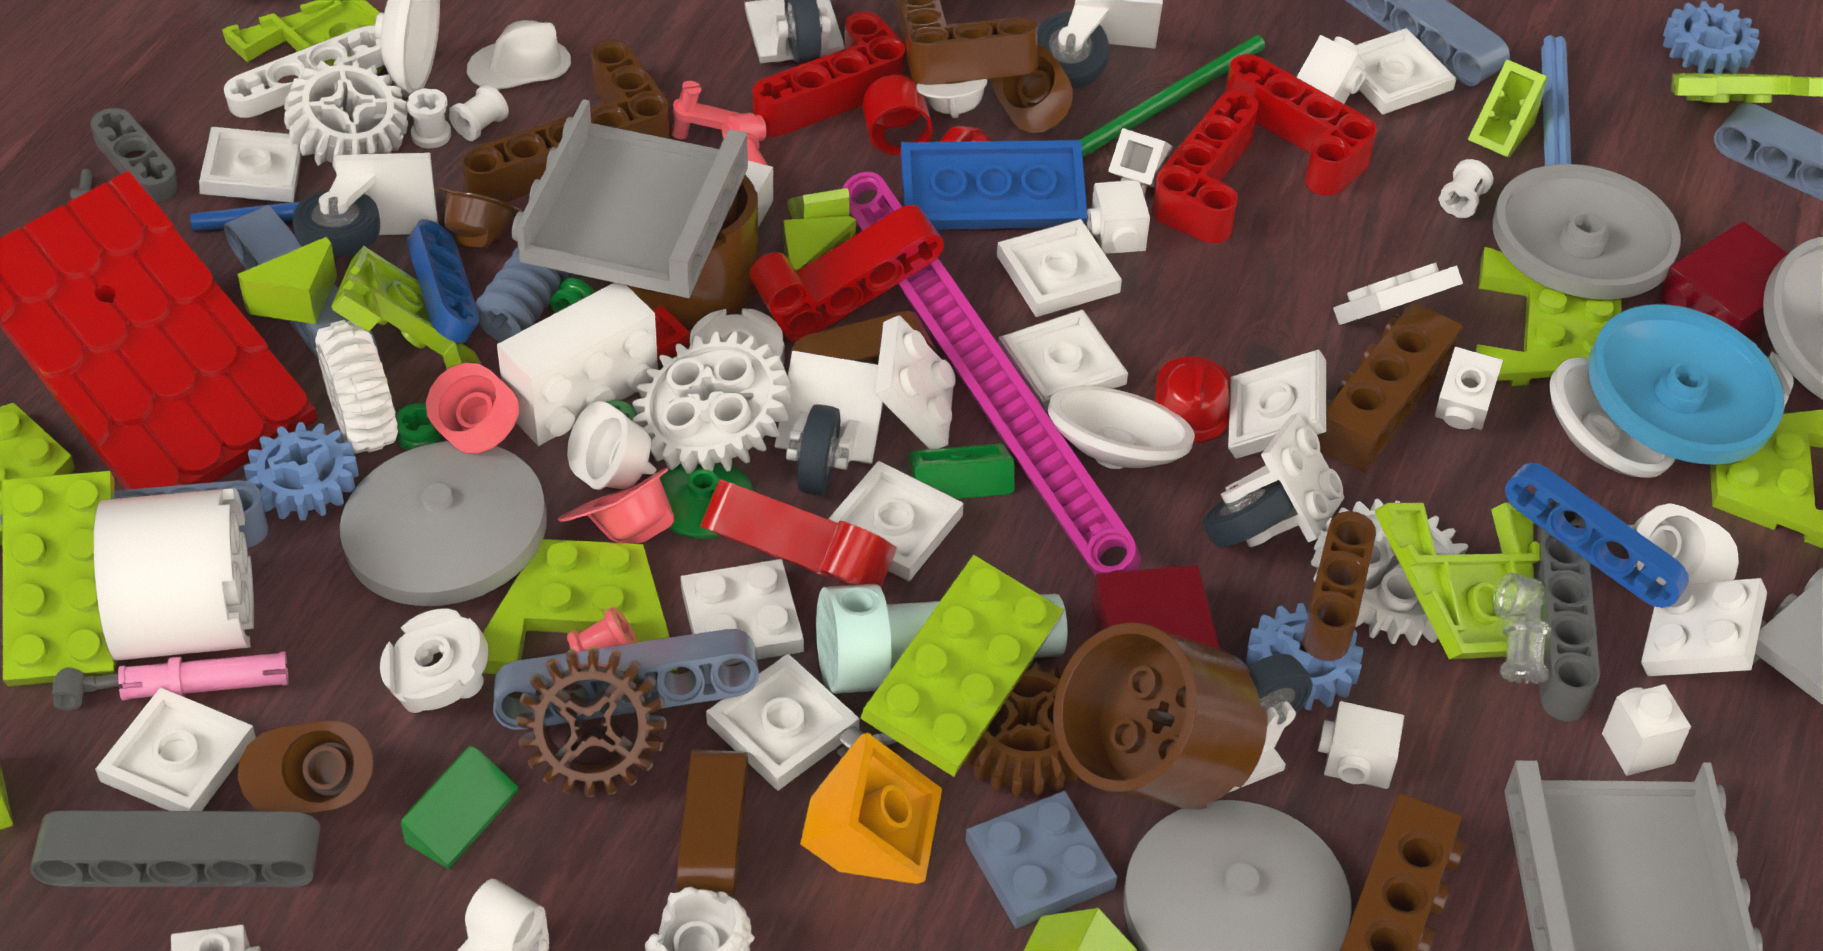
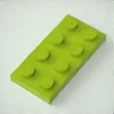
[2,471,118,687]
[860,555,1064,777]

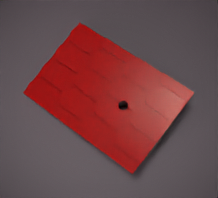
[0,170,318,490]

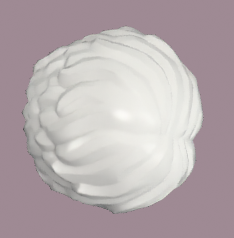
[645,887,754,951]

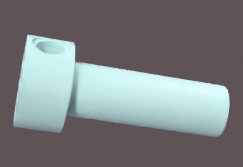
[816,584,1068,694]

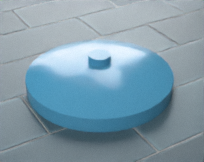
[1588,304,1784,464]

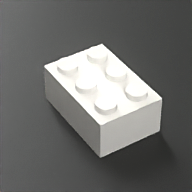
[497,282,658,446]

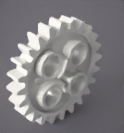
[632,332,793,474]
[1311,499,1468,645]

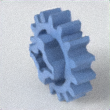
[1663,1,1760,74]
[244,422,359,520]
[1246,603,1363,710]

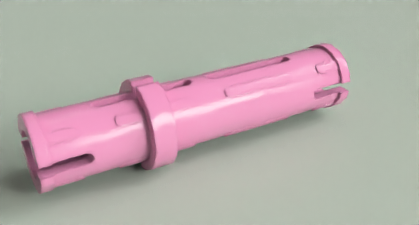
[118,651,289,701]

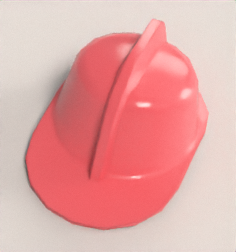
[426,363,519,454]
[558,467,674,544]

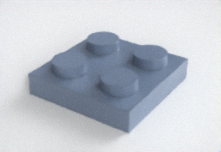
[965,791,1117,929]

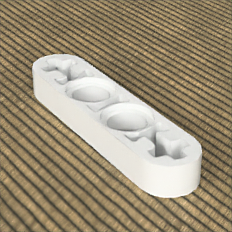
[224,26,384,118]

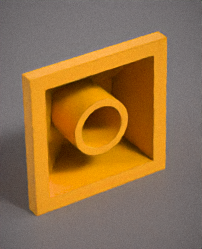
[800,732,942,884]

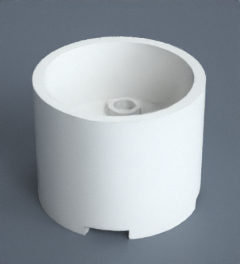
[94,488,254,661]

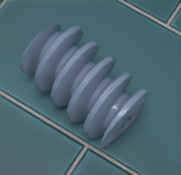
[475,247,571,342]

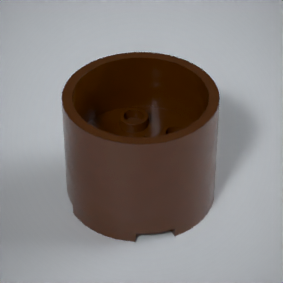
[626,173,759,327]
[1053,623,1267,810]

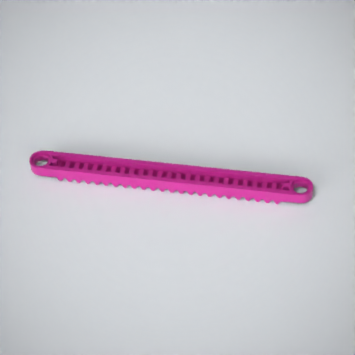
[842,171,1141,576]

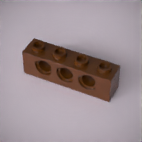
[1317,301,1464,473]
[1340,793,1466,951]

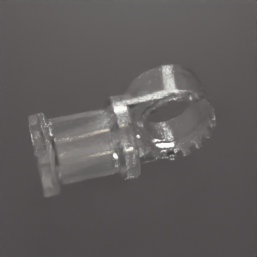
[1493,572,1551,684]

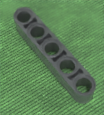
[1533,500,1600,722]
[30,811,321,888]

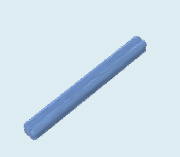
[1541,35,1571,166]

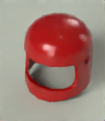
[862,74,933,156]

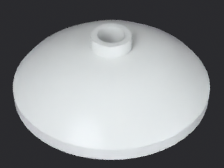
[375,0,440,97]
[1550,358,1675,478]
[1048,386,1195,469]

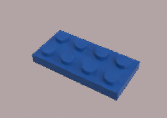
[900,140,1087,230]

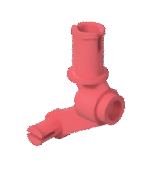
[670,81,768,166]

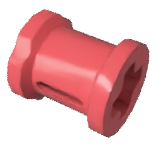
[567,607,638,652]

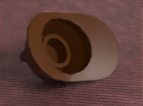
[993,44,1073,134]
[434,184,522,249]
[237,720,374,814]

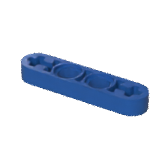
[407,219,480,343]
[1505,463,1689,608]

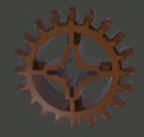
[516,647,667,797]
[963,660,1079,799]

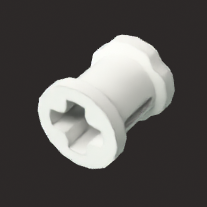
[449,84,509,141]
[407,88,451,149]
[1439,159,1493,218]

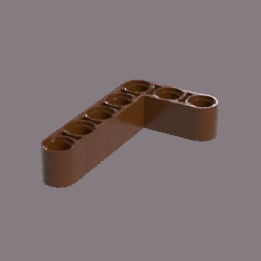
[894,0,1038,85]
[462,39,670,202]

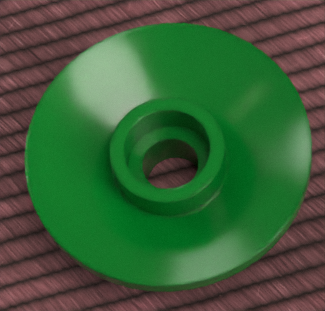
[660,462,753,539]

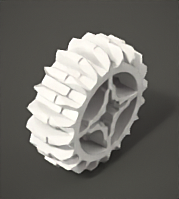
[284,57,408,172]
[315,320,398,454]

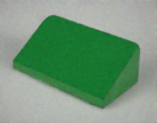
[908,443,1015,499]
[401,745,519,870]

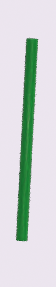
[1080,35,1265,159]

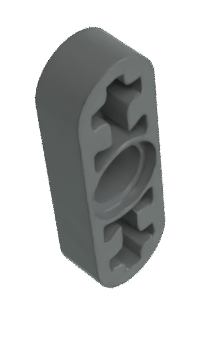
[91,108,179,202]

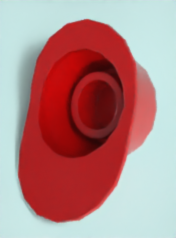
[1155,357,1231,443]

